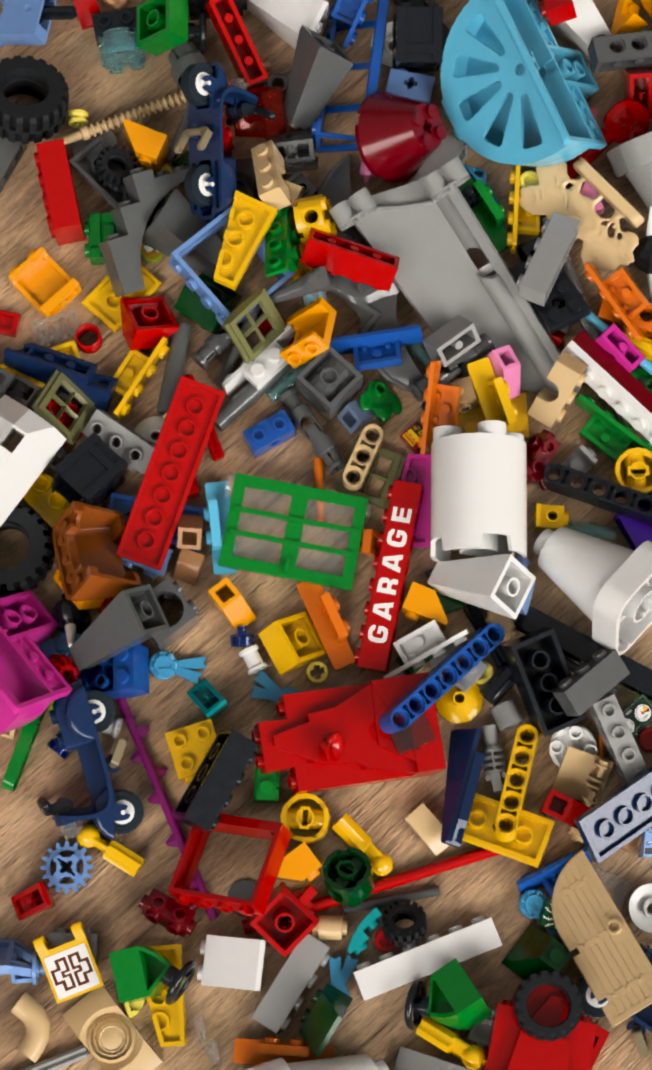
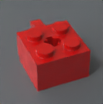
[248,881,319,957]

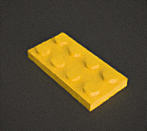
[462,793,555,868]

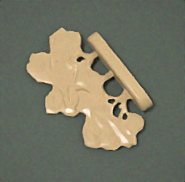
[519,157,645,271]

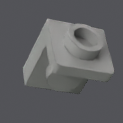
[561,444,598,484]

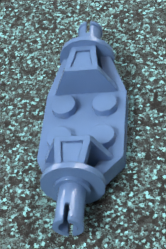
[0,939,46,985]

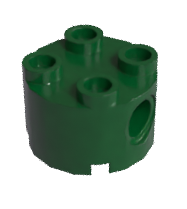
[323,847,375,907]

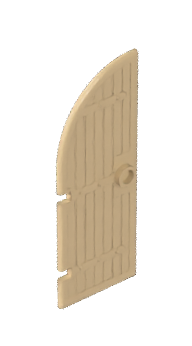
[552,850,652,1027]

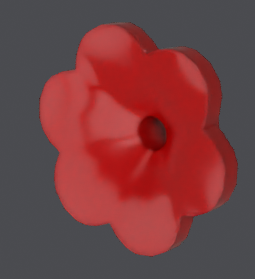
[320,732,345,762]

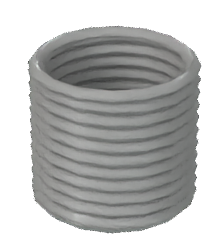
[490,699,523,731]

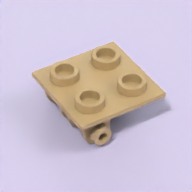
[552,745,614,807]

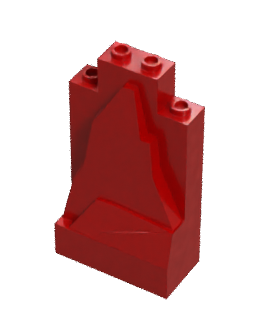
[251,672,446,795]
[483,985,597,1070]

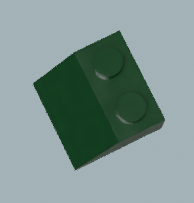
[174,273,242,333]
[299,983,353,1058]

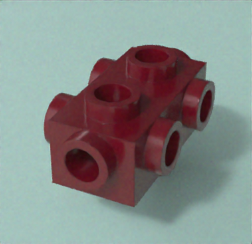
[527,429,561,490]
[138,888,199,937]

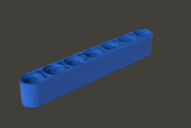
[379,623,505,734]

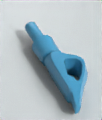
[464,165,500,203]

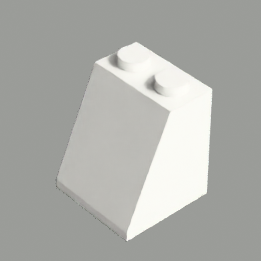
[197,935,266,992]

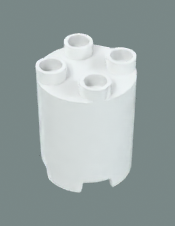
[430,420,527,562]

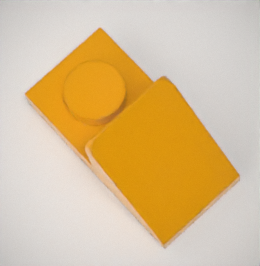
[611,0,648,35]

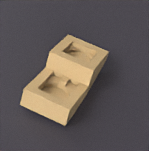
[404,803,449,857]

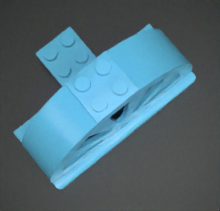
[440,0,608,167]

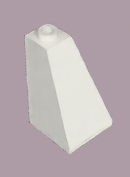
[246,0,329,49]
[545,0,617,63]
[427,554,536,620]

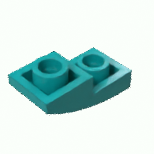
[347,907,382,955]

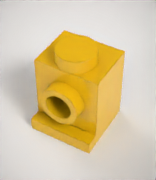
[533,503,569,532]

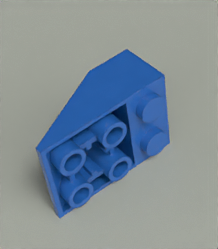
[77,644,149,699]

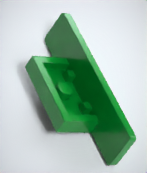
[458,171,511,253]
[265,206,301,277]
[574,393,652,463]

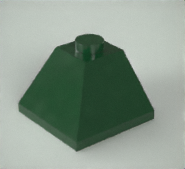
[501,923,573,980]

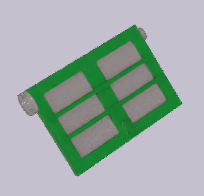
[218,472,372,591]

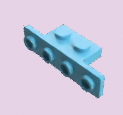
[203,481,237,575]

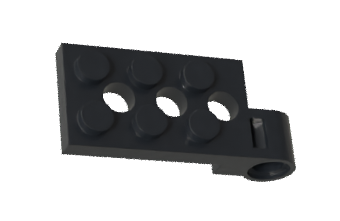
[509,236,591,335]

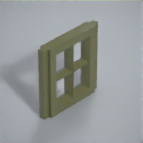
[222,287,287,364]
[31,370,96,445]
[335,439,407,509]

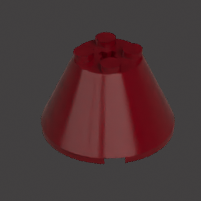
[355,91,446,184]

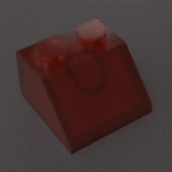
[234,86,287,138]

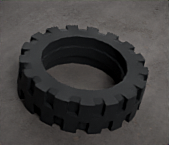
[513,970,583,1042]

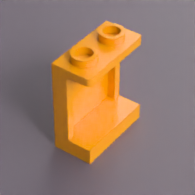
[8,246,82,321]
[280,297,337,369]

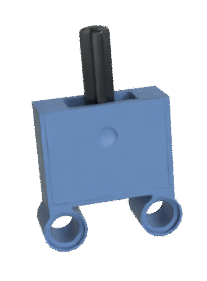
[0,0,77,48]

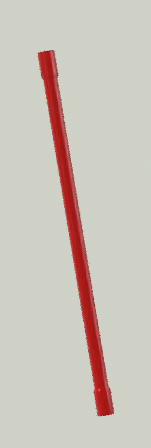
[242,848,500,935]

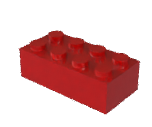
[34,139,85,246]

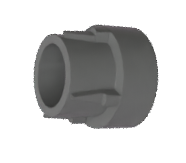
[168,43,208,90]

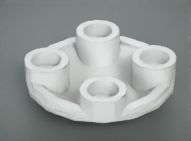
[549,724,598,768]

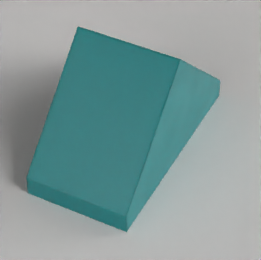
[187,678,228,720]

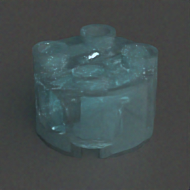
[98,27,146,74]

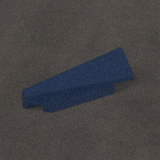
[4,343,118,412]
[441,728,485,848]

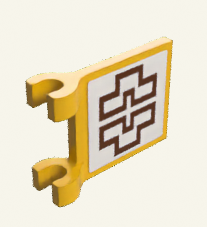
[33,921,104,1004]

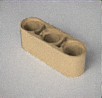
[342,424,383,492]

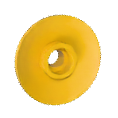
[435,683,483,724]

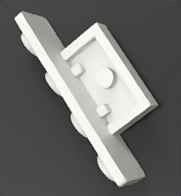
[221,324,295,396]
[383,619,470,679]

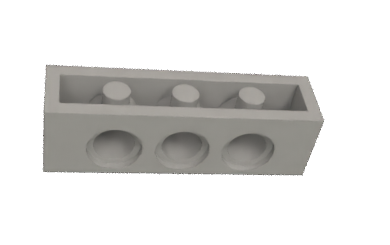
[589,692,647,786]

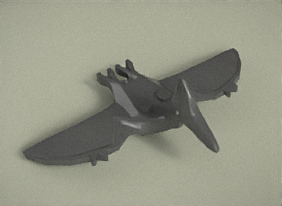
[269,155,423,392]

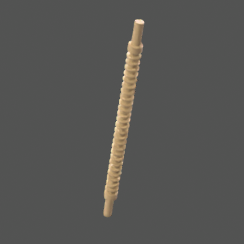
[58,61,271,145]

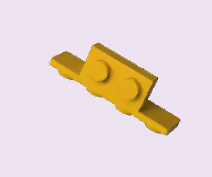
[506,165,540,254]
[113,336,170,421]
[466,357,518,432]

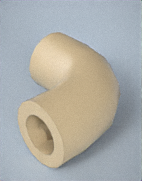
[11,992,50,1063]

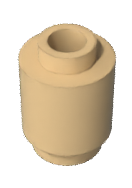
[485,611,517,643]
[312,915,348,940]

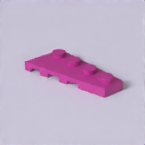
[401,454,431,548]

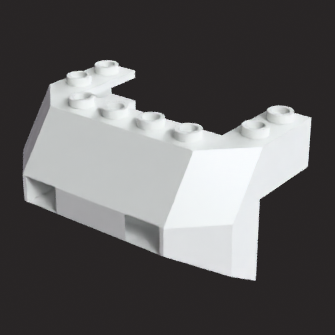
[0,395,66,527]

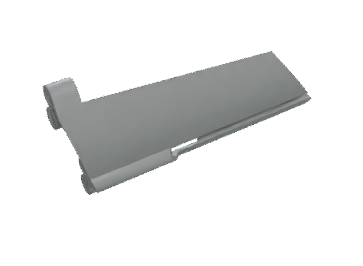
[329,157,581,395]

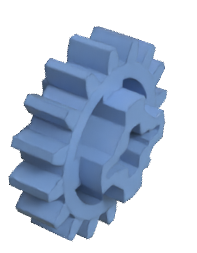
[40,840,95,895]

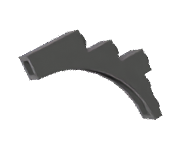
[99,165,189,297]

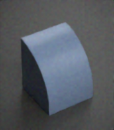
[337,397,376,435]

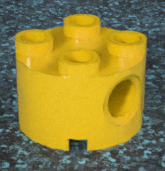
[293,194,337,245]
[611,447,652,495]
[280,793,331,844]

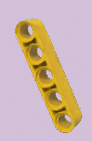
[495,724,538,842]

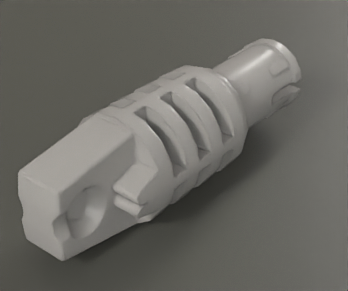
[481,724,507,793]

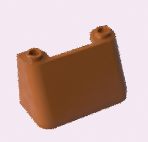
[52,500,141,602]

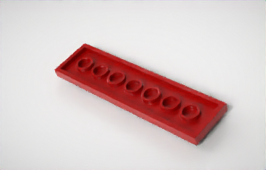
[115,376,226,571]

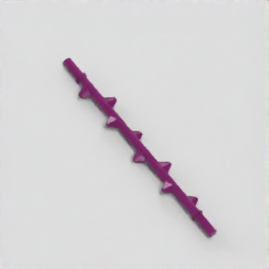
[116,698,218,921]

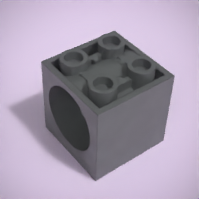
[296,346,363,421]
[151,578,200,651]

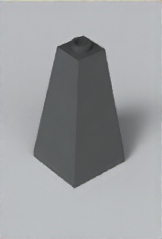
[282,25,354,130]
[142,188,223,279]
[69,584,170,671]

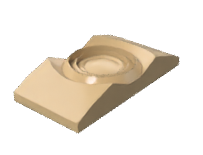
[62,986,163,1070]

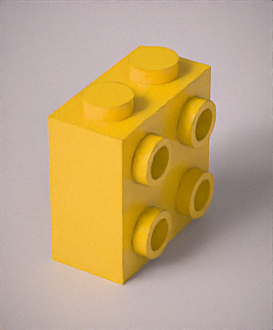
[165,719,216,784]

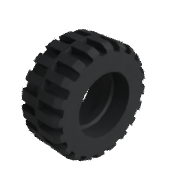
[0,55,69,144]
[0,503,55,596]

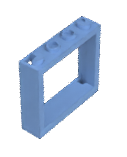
[168,206,296,326]

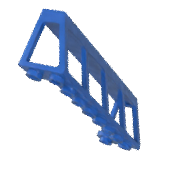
[311,0,390,153]

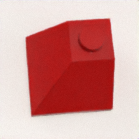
[120,295,179,350]

